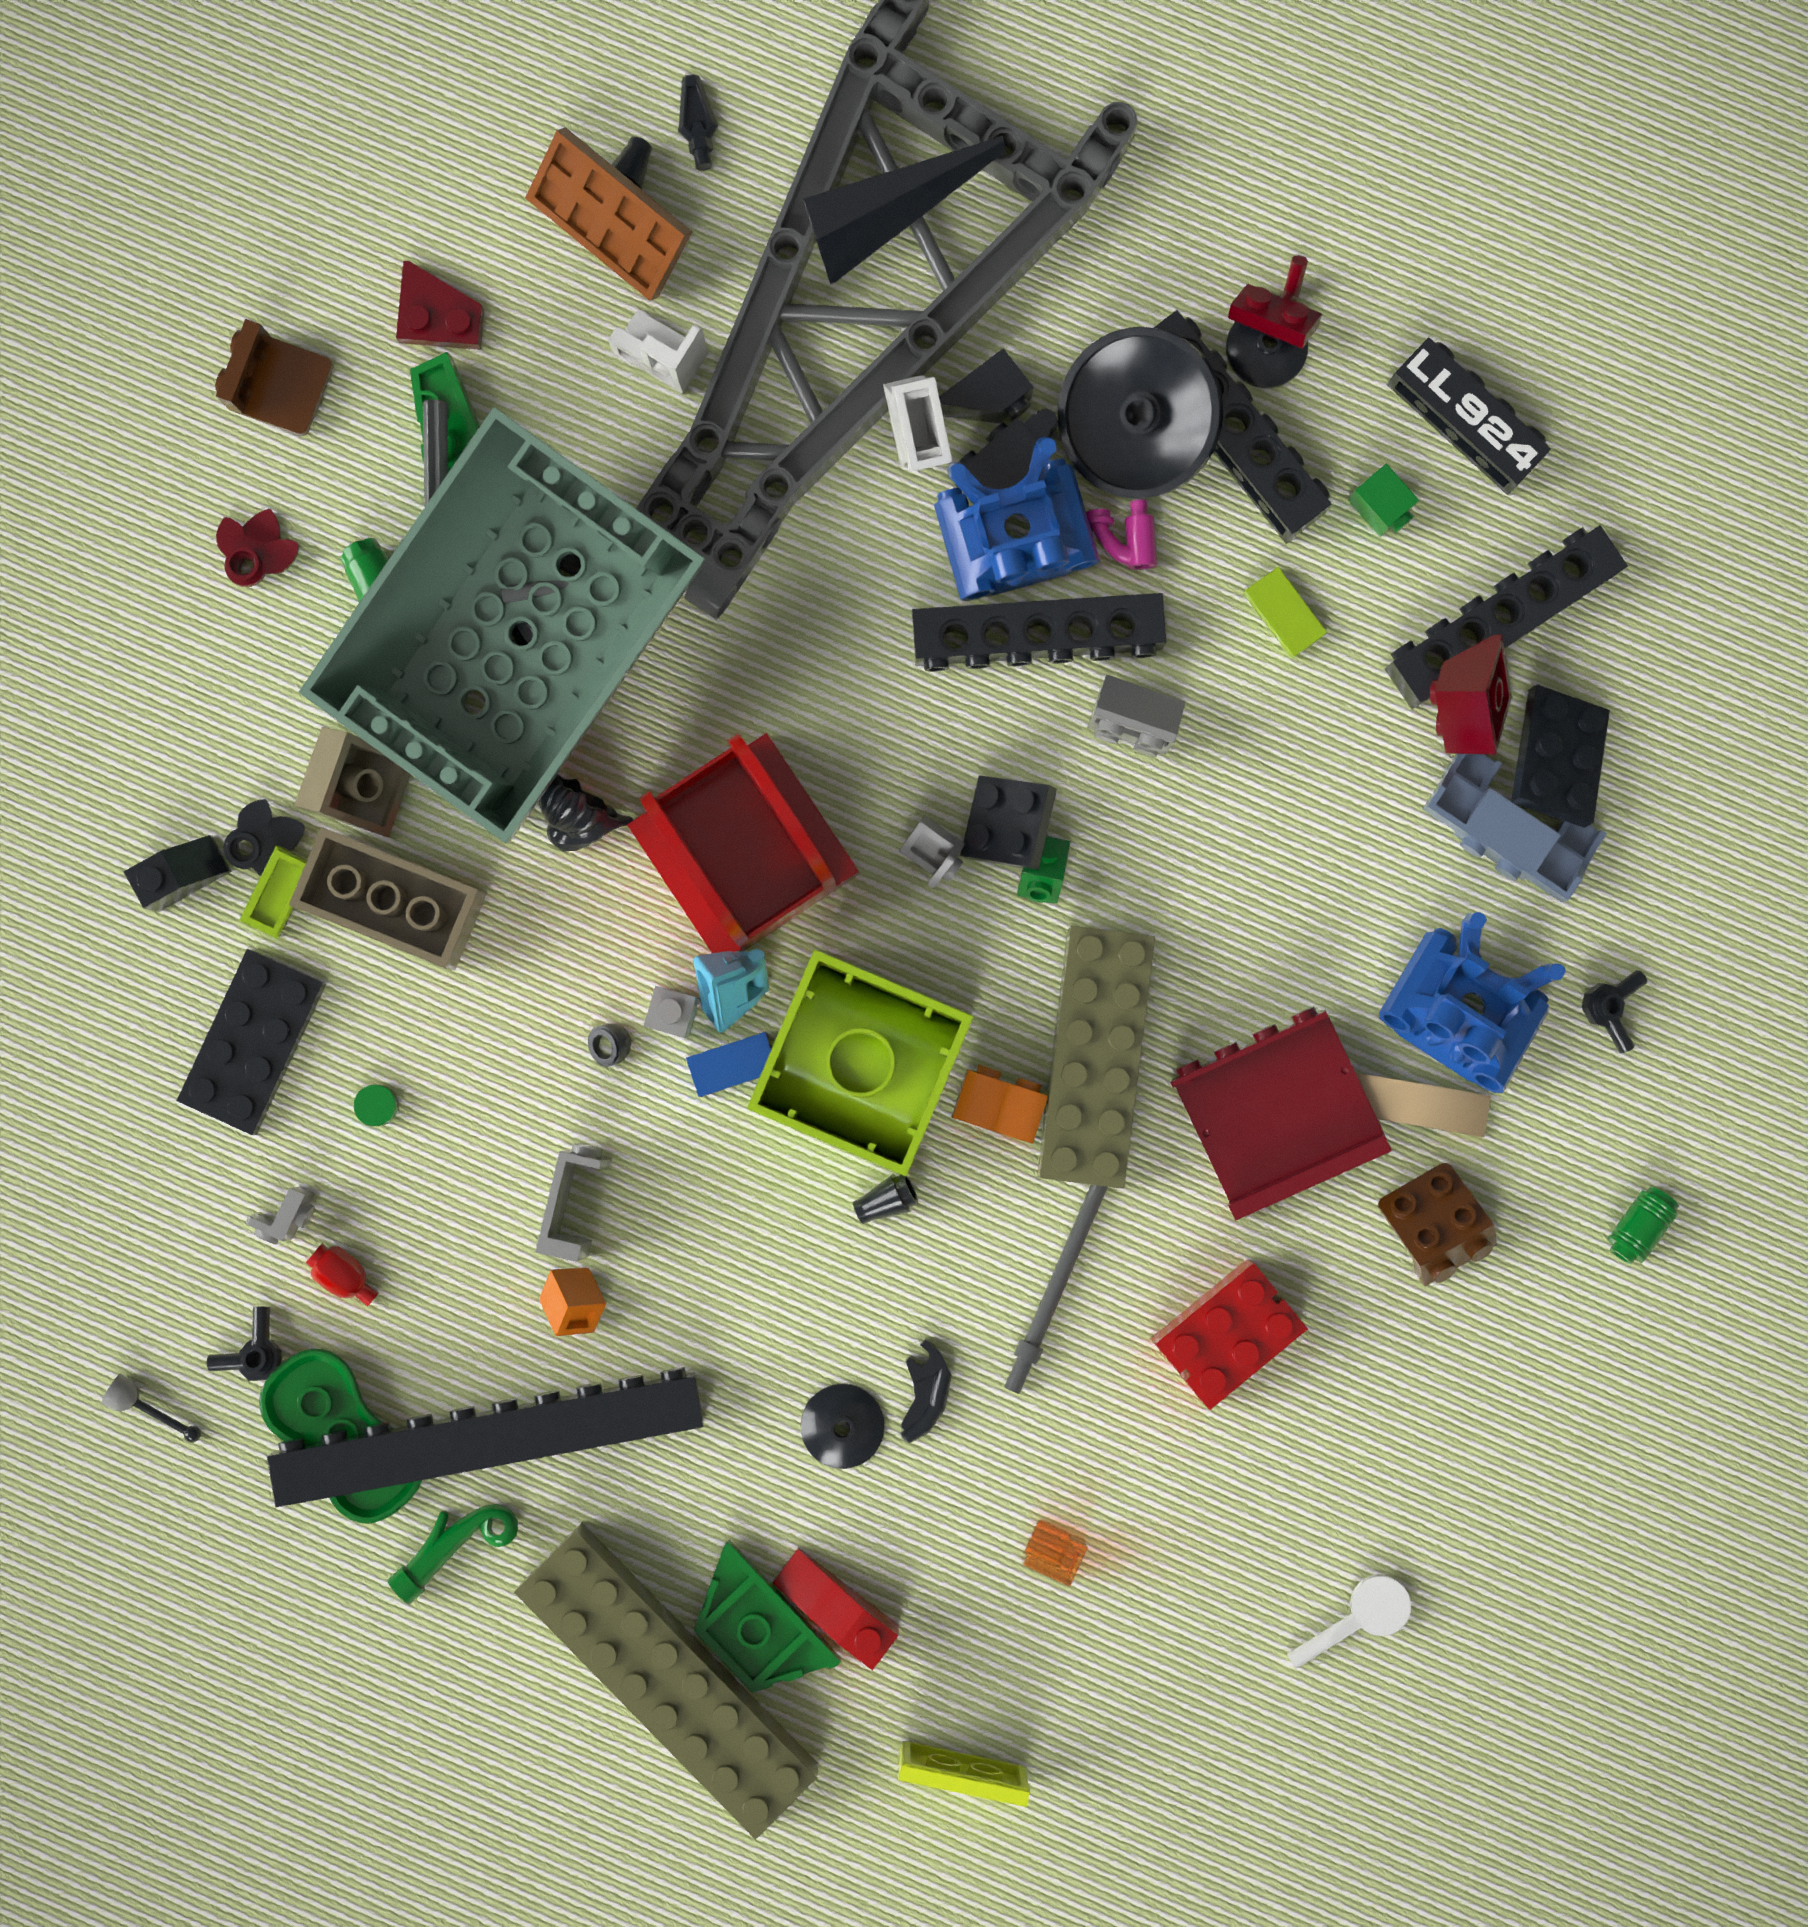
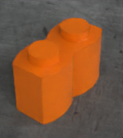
[951,1064,1048,1144]

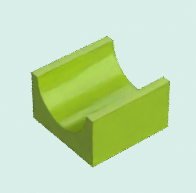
[747,949,974,1176]

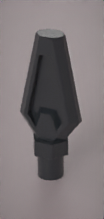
[678,74,718,171]

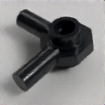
[1581,970,1647,1054]
[207,1306,282,1381]

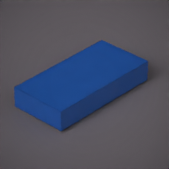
[686,1032,772,1098]

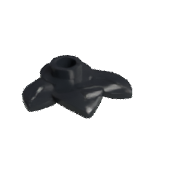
[223,799,305,876]

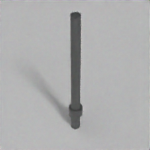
[1004,1185,1108,1394]

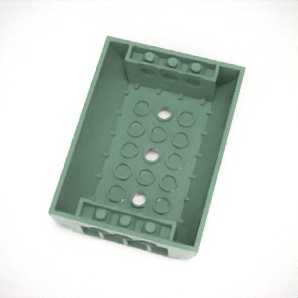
[299,407,707,843]

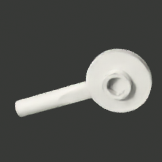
[1287,1574,1411,1669]

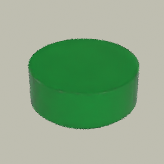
[353,1085,398,1126]

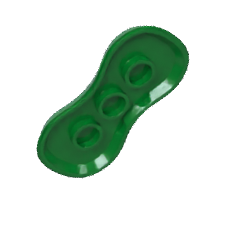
[259,1348,422,1524]

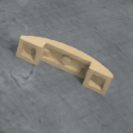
[1356,1073,1491,1137]

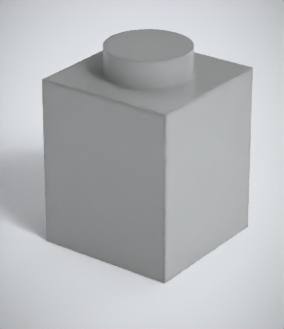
[644,986,700,1039]

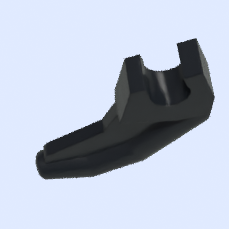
[901,1338,952,1443]

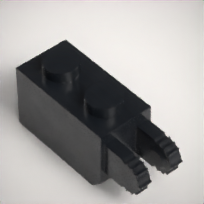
[955,407,1058,498]

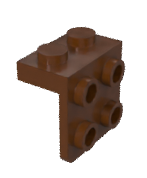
[215,319,333,436]
[1378,1163,1497,1287]

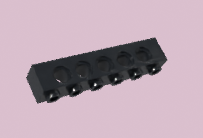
[1154,310,1332,544]
[1384,525,1628,710]
[912,593,1166,672]

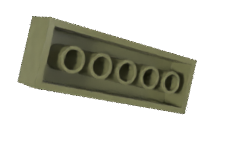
[1037,925,1155,1189]

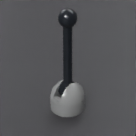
[101,1374,201,1443]

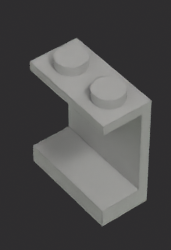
[535,1143,612,1262]

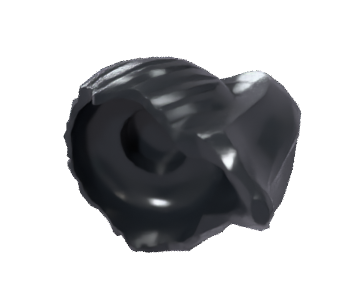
[539,774,633,851]

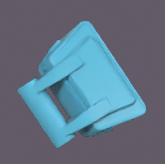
[694,949,769,1033]

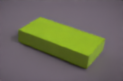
[1243,567,1327,659]
[239,845,308,939]

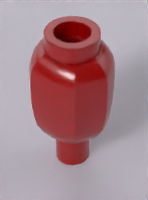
[306,1243,379,1307]

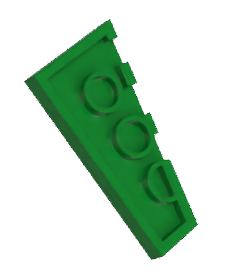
[410,352,480,473]

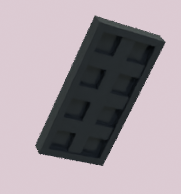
[176,949,327,1135]

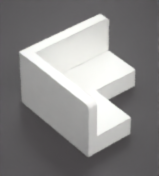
[608,310,708,394]

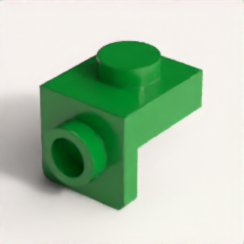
[1017,836,1071,904]

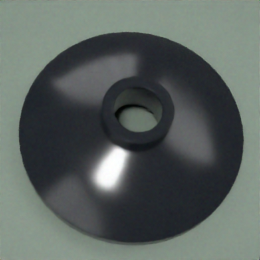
[1226,321,1308,388]
[801,1384,884,1469]

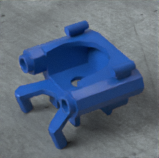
[934,437,1100,601]
[1379,912,1566,1093]

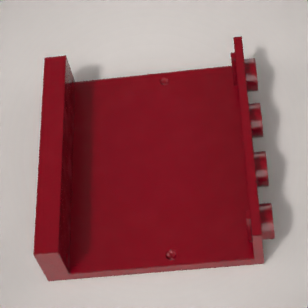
[1170,1006,1392,1221]

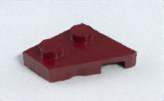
[396,261,484,350]

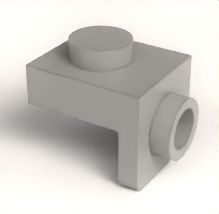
[899,815,965,889]
[245,1186,315,1244]

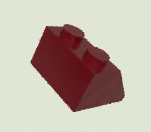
[1430,635,1512,755]

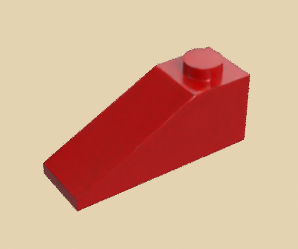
[772,1547,899,1671]

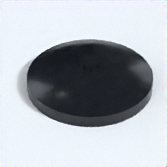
[1057,327,1223,498]

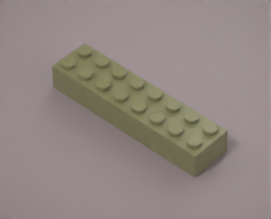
[514,1522,819,1840]

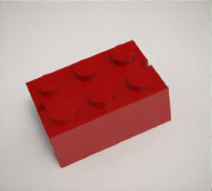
[1150,1259,1308,1411]

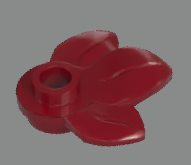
[216,509,299,587]

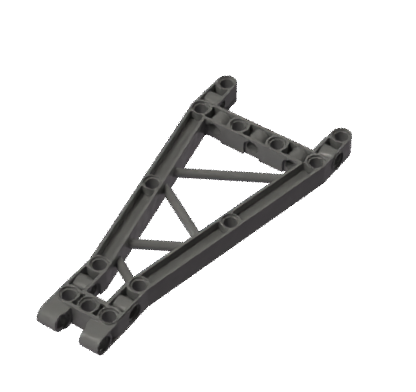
[636,0,1137,620]

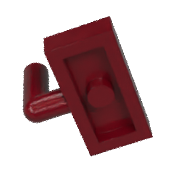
[1228,255,1322,349]

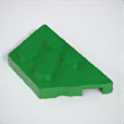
[694,1539,841,1693]

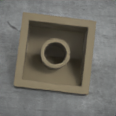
[295,727,411,838]

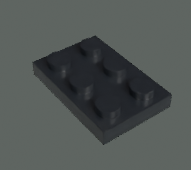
[1511,684,1610,828]

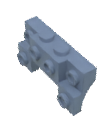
[1422,754,1607,902]

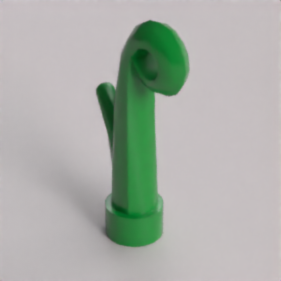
[387,1504,518,1605]

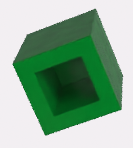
[1347,463,1419,537]

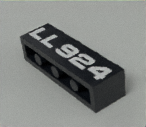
[1387,337,1551,495]

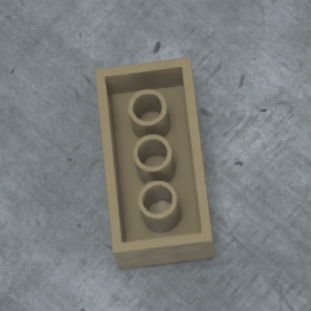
[289,827,487,971]

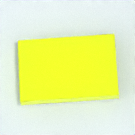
[899,1741,1030,1807]

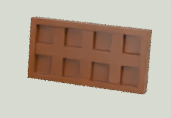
[525,127,693,301]

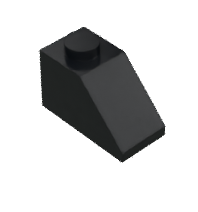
[939,348,1034,424]
[123,835,232,912]

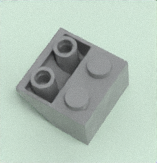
[1087,674,1186,757]

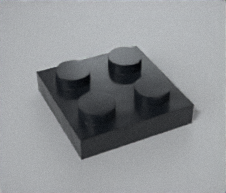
[960,775,1057,870]

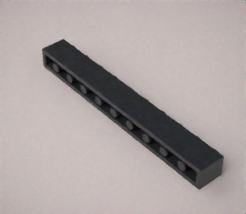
[267,1367,704,1508]

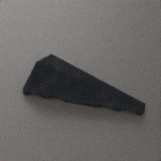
[803,136,1006,285]

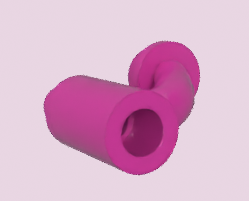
[1086,500,1157,570]

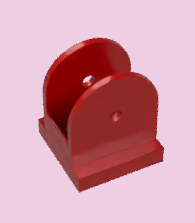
[627,733,860,953]

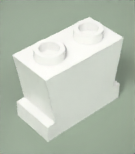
[883,375,952,472]

